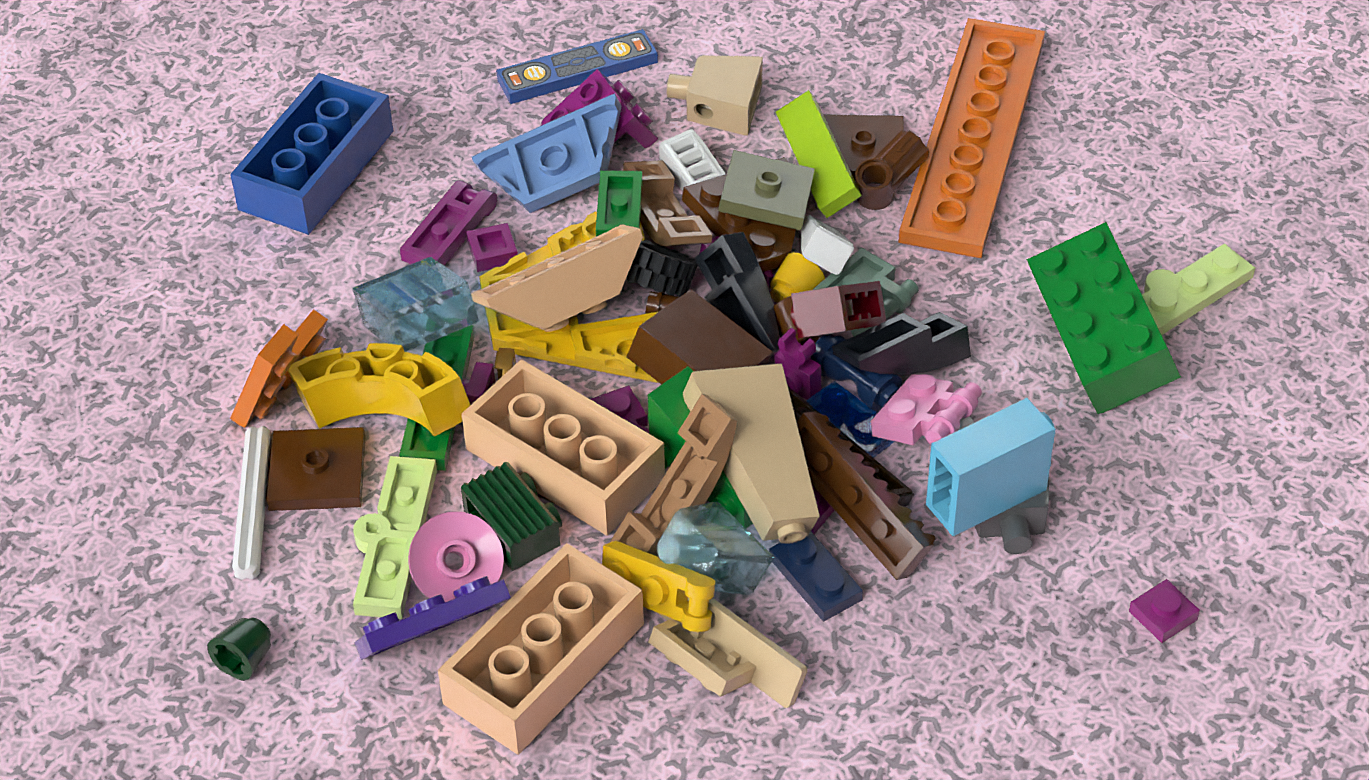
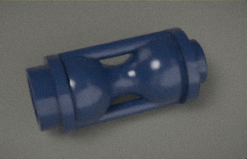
[811,333,902,414]

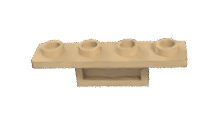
[648,597,808,708]

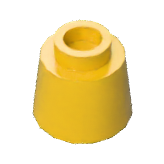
[770,252,825,303]

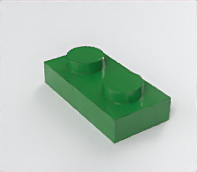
[596,170,643,237]

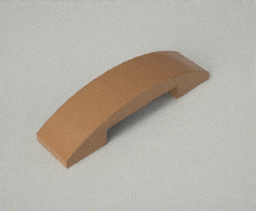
[623,160,712,246]
[609,394,737,558]

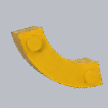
[288,343,471,437]

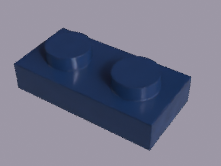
[769,532,863,622]

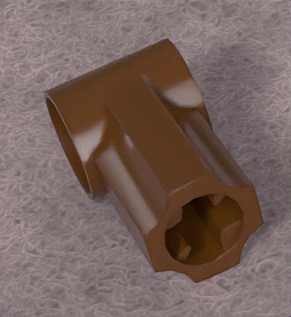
[855,130,929,210]

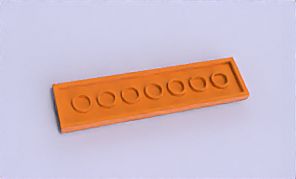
[898,18,1045,259]

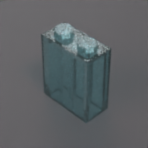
[352,257,479,352]

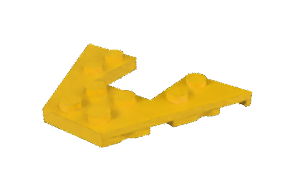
[479,211,659,383]

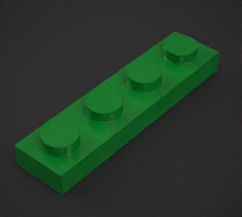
[399,322,475,471]

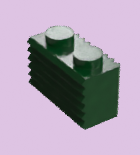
[461,462,562,571]

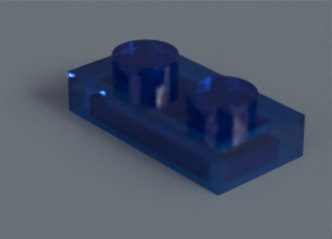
[806,381,895,458]

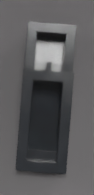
[694,232,779,354]
[832,312,971,375]

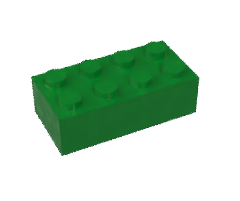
[1026,222,1181,414]

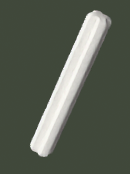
[232,426,271,580]

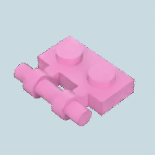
[871,374,982,445]

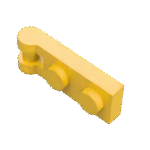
[602,540,716,632]

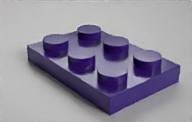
[354,576,511,660]

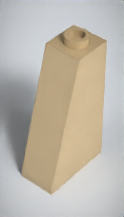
[683,364,820,543]

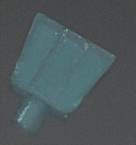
[657,502,775,595]

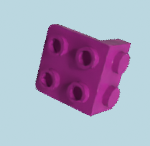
[541,69,658,148]

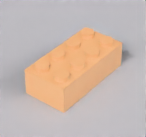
[462,359,665,536]
[438,543,644,755]

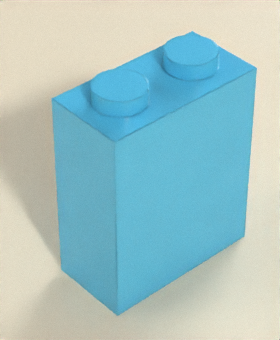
[926,398,1056,536]

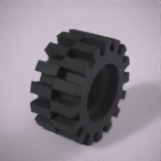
[626,240,698,297]

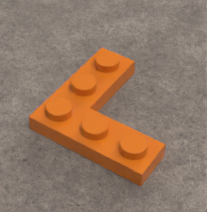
[230,309,328,428]

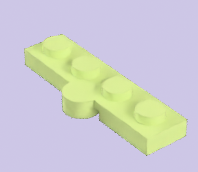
[1142,244,1256,335]
[353,456,437,619]

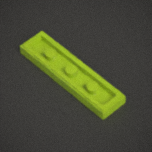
[775,90,862,218]

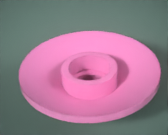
[408,512,504,602]

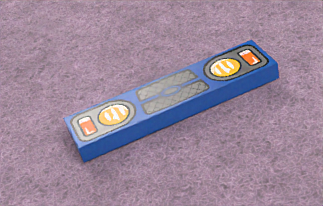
[496,29,658,104]

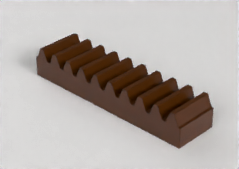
[796,411,936,580]

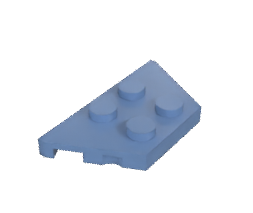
[472,94,621,213]

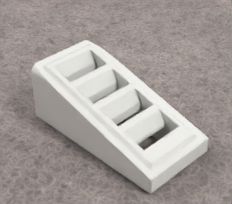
[659,129,725,191]
[801,215,854,275]

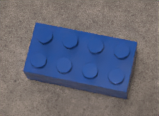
[230,73,394,235]

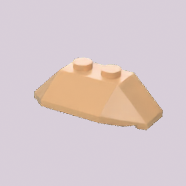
[471,225,643,332]

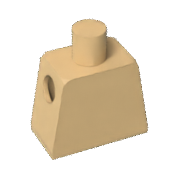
[666,55,763,136]

